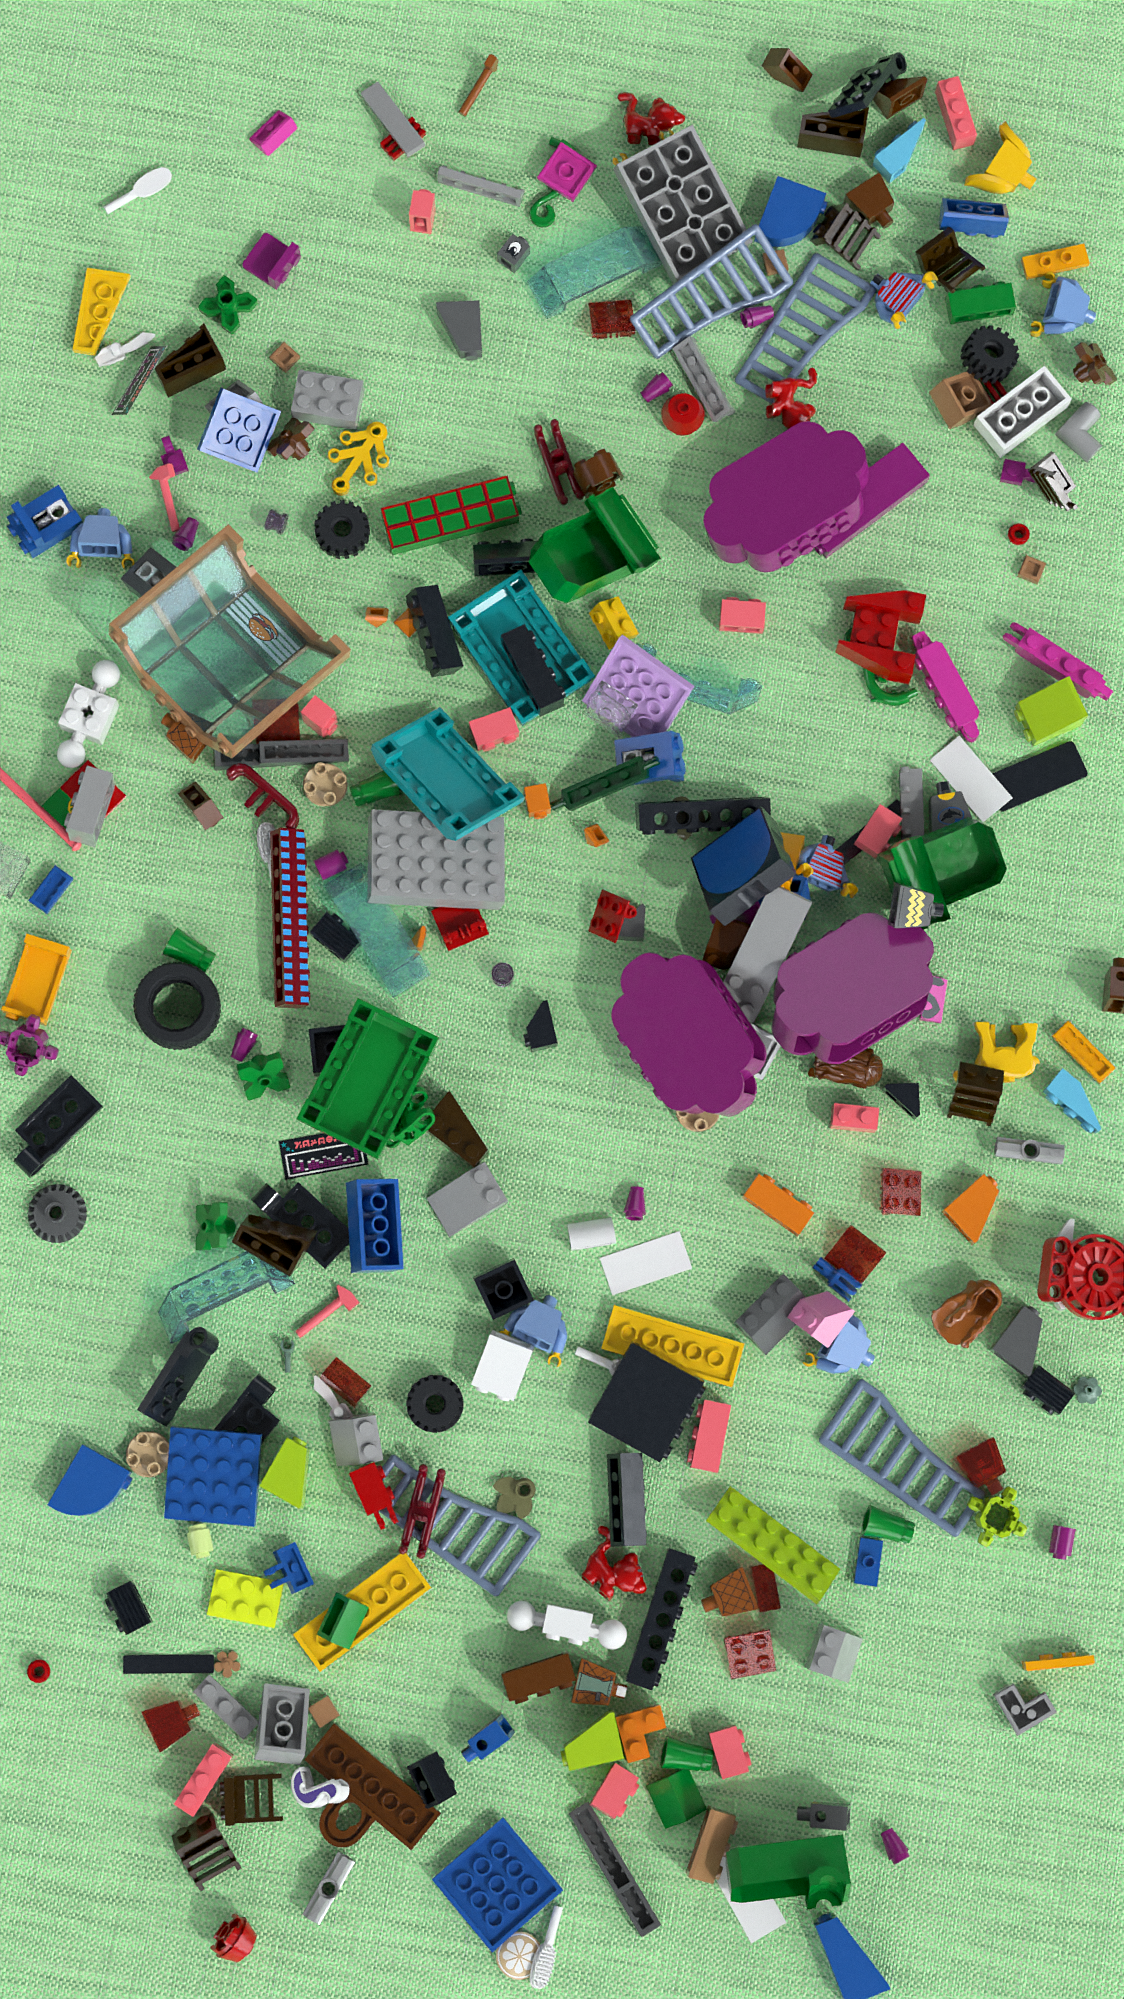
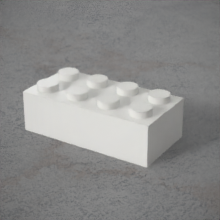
[974,366,1072,458]

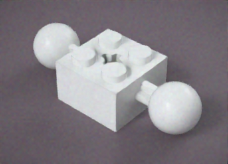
[57,660,120,768]
[507,1601,627,1650]

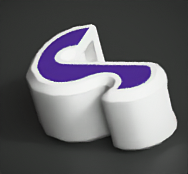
[291,1767,349,1808]

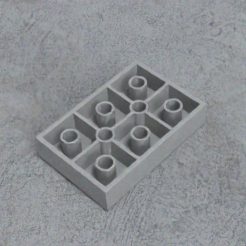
[613,124,753,284]
[367,809,505,910]

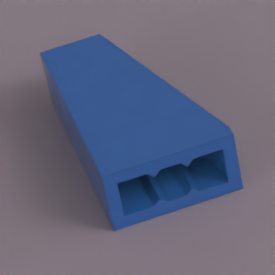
[814,1913,890,1999]

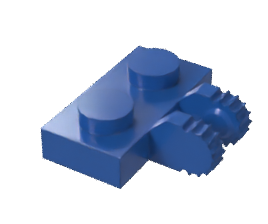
[263,1542,314,1594]

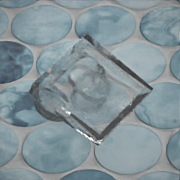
[583,680,638,738]

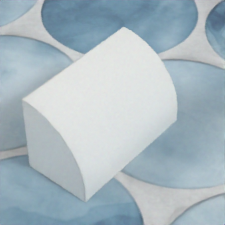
[567,1217,616,1251]

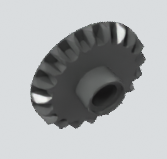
[27,1184,87,1243]

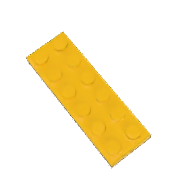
[601,1305,744,1388]
[293,1553,432,1672]

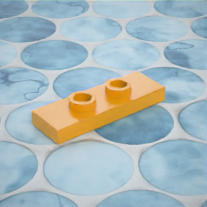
[1021,244,1090,280]
[1051,1020,1116,1084]
[1022,1652,1095,1671]

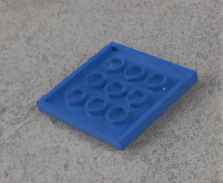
[164,1426,262,1527]
[432,1817,563,1952]

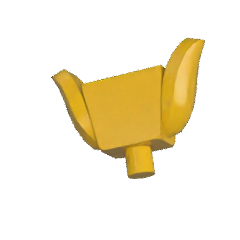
[964,121,1037,194]

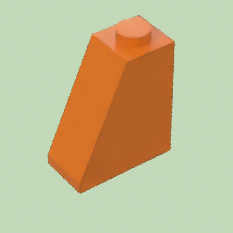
[942,1174,999,1245]

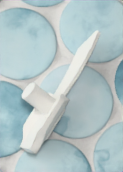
[95,332,155,367]
[314,1375,353,1420]

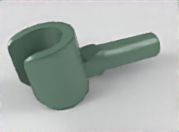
[281,1340,295,1372]

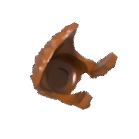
[931,1279,1002,1348]

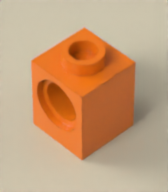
[524,783,551,819]

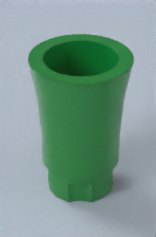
[349,770,402,807]
[162,927,216,973]
[861,1505,915,1544]
[660,1736,713,1772]

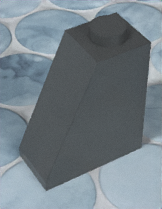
[436,300,482,361]
[989,1305,1043,1378]

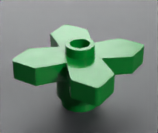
[198,275,258,335]
[236,1052,291,1101]
[196,1202,236,1251]

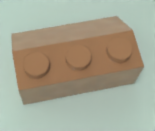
[686,1805,738,1884]

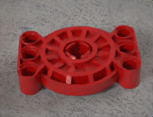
[1037,1234,1124,1320]

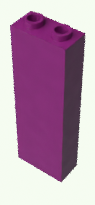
[814,443,930,559]

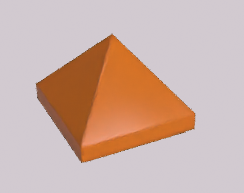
[365,607,389,628]
[394,608,417,638]
[584,824,609,847]

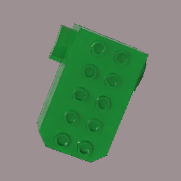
[529,487,661,603]
[877,817,1007,930]
[725,1834,851,1910]

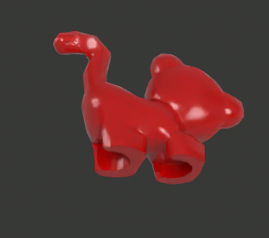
[617,92,685,146]
[765,367,817,429]
[582,1526,647,1601]

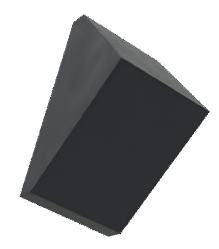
[882,1083,920,1120]

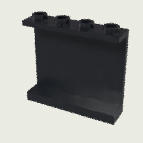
[588,1341,706,1462]

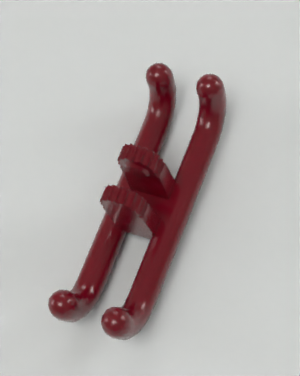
[534,419,585,506]
[226,763,300,829]
[398,1464,446,1559]

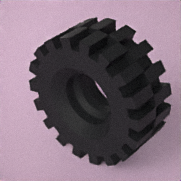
[960,325,1019,384]
[314,500,370,559]
[406,1375,464,1433]

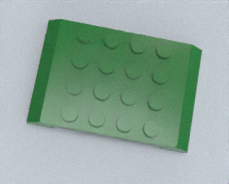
[296,998,439,1160]

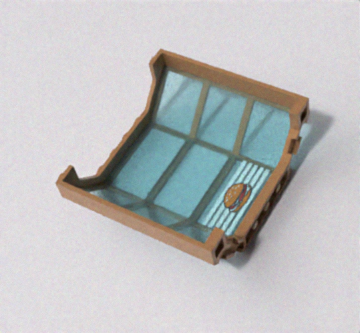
[109,524,351,758]

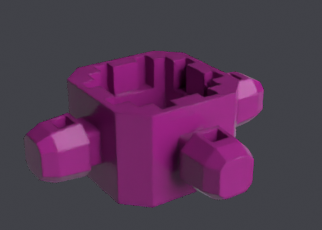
[0,1014,59,1076]

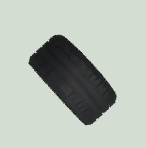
[133,962,221,1050]

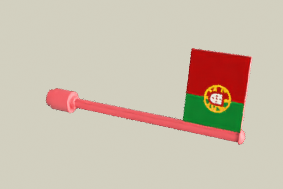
[0,760,127,851]

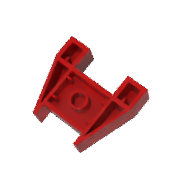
[835,590,926,685]

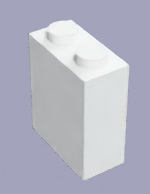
[471,1330,535,1401]

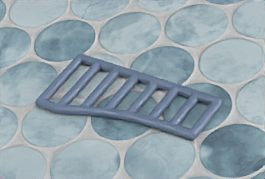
[630,224,793,359]
[735,253,876,404]
[819,1379,985,1537]
[379,1455,541,1596]

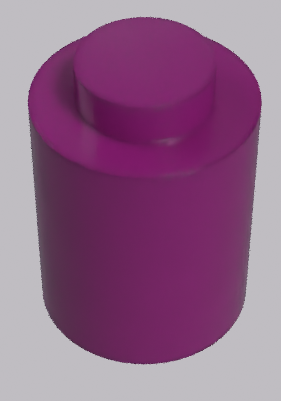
[313,849,349,880]
[1049,1525,1076,1560]

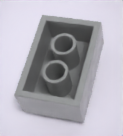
[291,370,364,430]
[64,766,115,847]

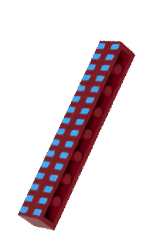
[270,827,310,1009]

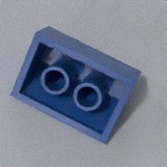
[939,198,1009,238]

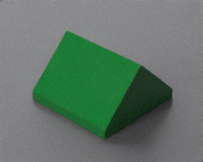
[646,1769,707,1829]

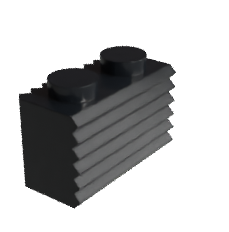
[310,912,362,963]
[1020,1365,1075,1416]
[105,1580,153,1635]
[407,1751,457,1809]

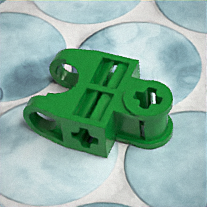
[386,1087,435,1148]

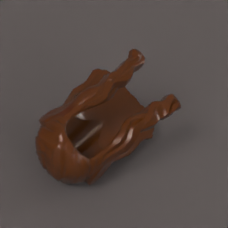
[808,1048,883,1089]

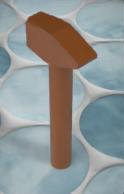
[458,54,499,117]

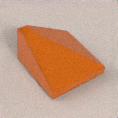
[407,926,427,951]

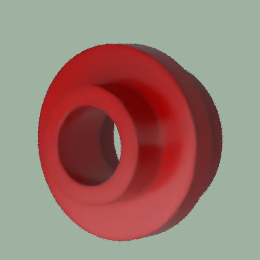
[1008,523,1030,545]
[27,1660,51,1683]

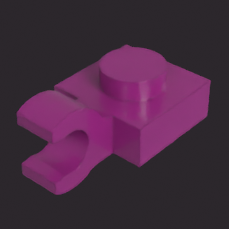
[161,436,189,476]
[1000,459,1035,486]

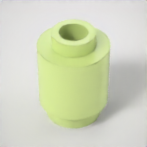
[187,1523,214,1559]

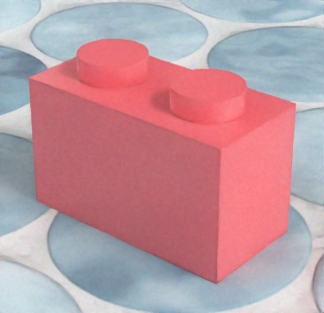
[409,189,436,234]
[719,597,766,634]
[301,695,338,739]
[469,707,519,752]
[854,804,903,859]
[830,1103,879,1133]
[708,1725,752,1779]
[589,1763,639,1819]

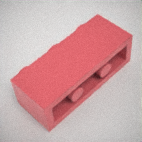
[935,76,977,150]
[687,1399,731,1473]
[174,1742,234,1817]

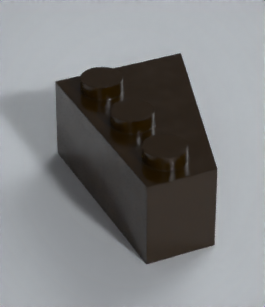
[797,107,869,158]
[154,323,227,398]
[426,1090,488,1169]
[232,1214,317,1277]

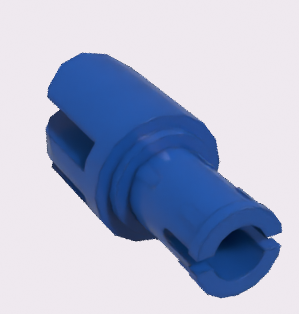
[812,1257,862,1302]

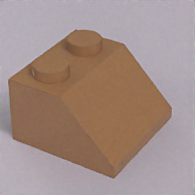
[929,371,993,429]

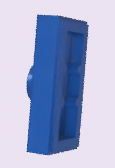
[28,865,74,914]
[854,1537,883,1587]

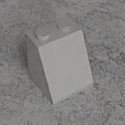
[805,1624,863,1683]

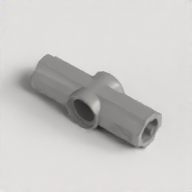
[994,1137,1065,1165]
[302,1851,355,1925]

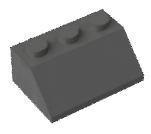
[734,1274,806,1355]

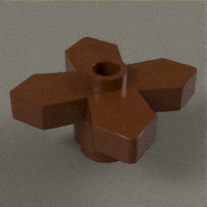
[1073,342,1117,385]
[266,418,315,460]

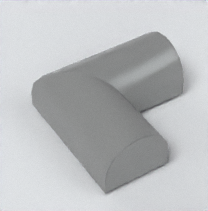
[1055,402,1103,463]
[993,1683,1057,1736]

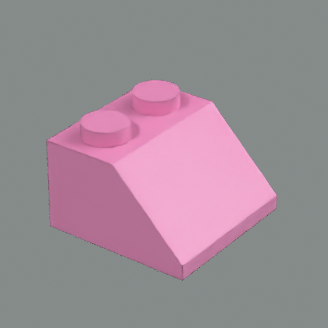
[787,1291,855,1348]

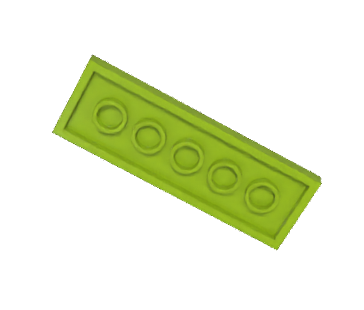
[706,1486,841,1604]

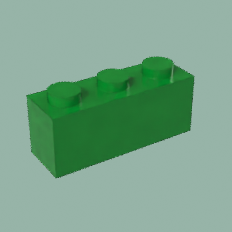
[945,281,1016,324]

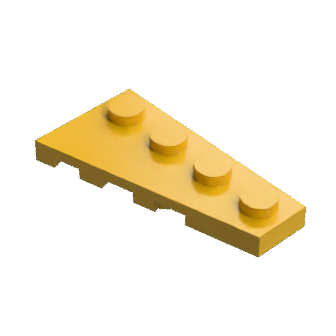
[72,268,131,356]

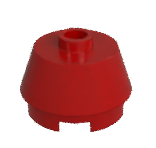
[661,393,705,436]
[210,1913,257,1963]

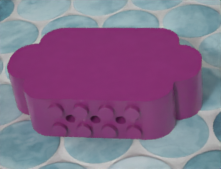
[703,421,870,573]
[771,913,934,1064]
[611,953,767,1117]

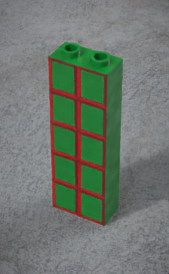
[381,475,522,555]

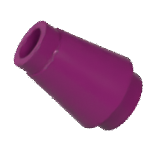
[740,305,774,329]
[640,372,673,403]
[172,517,199,551]
[230,1027,258,1062]
[623,1186,646,1221]
[880,1828,910,1865]

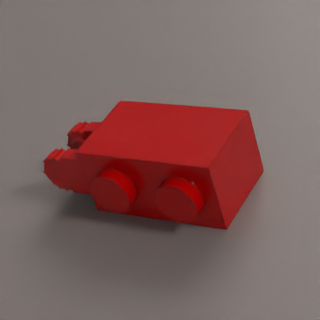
[349,1462,399,1530]

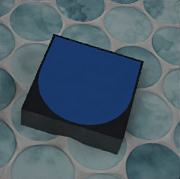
[691,806,796,926]

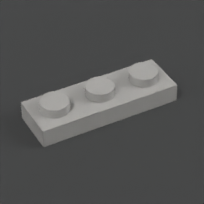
[193,1674,258,1740]

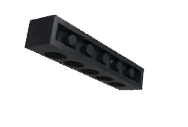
[635,797,771,835]
[625,1548,698,1690]

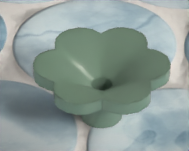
[1073,1377,1102,1404]

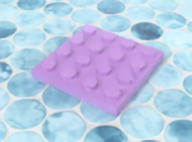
[582,635,695,752]

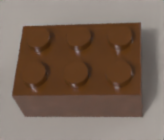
[501,1652,576,1704]

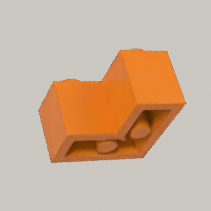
[615,1704,666,1763]

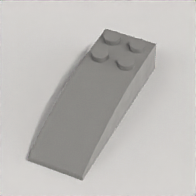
[723,886,812,1023]

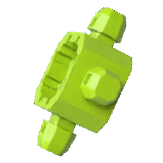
[967,1486,1028,1547]

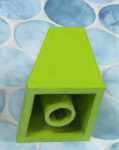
[1014,676,1088,746]
[259,1436,310,1509]
[560,1710,624,1771]

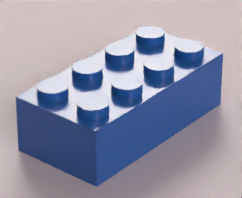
[346,1179,404,1273]

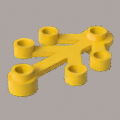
[328,422,389,496]

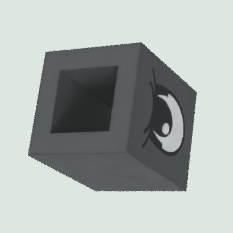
[497,234,530,274]

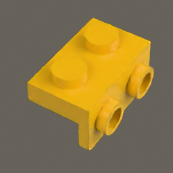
[589,596,639,650]

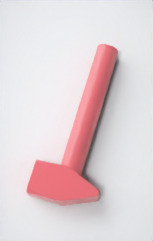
[149,464,180,532]
[295,1285,360,1338]

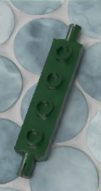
[550,756,660,811]

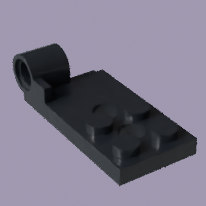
[137,1327,219,1427]

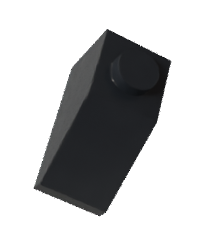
[523,1000,558,1052]

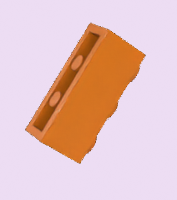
[742,1174,814,1237]

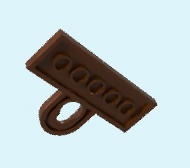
[305,1723,441,1850]

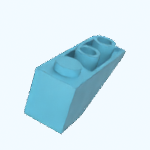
[873,118,926,183]
[1043,1068,1101,1134]

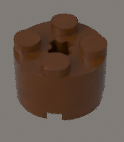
[573,449,624,498]

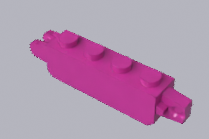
[1003,622,1113,701]
[911,631,980,743]

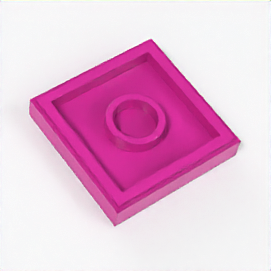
[537,142,597,202]

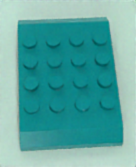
[448,570,595,726]
[371,707,525,841]

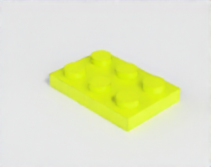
[207,1569,284,1628]

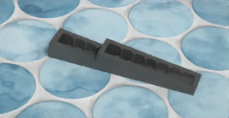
[213,739,349,771]
[569,1801,662,1938]

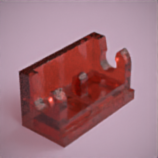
[320,1357,371,1408]
[750,1564,781,1613]

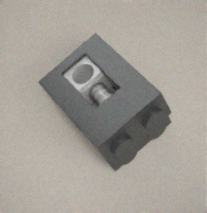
[120,547,199,626]

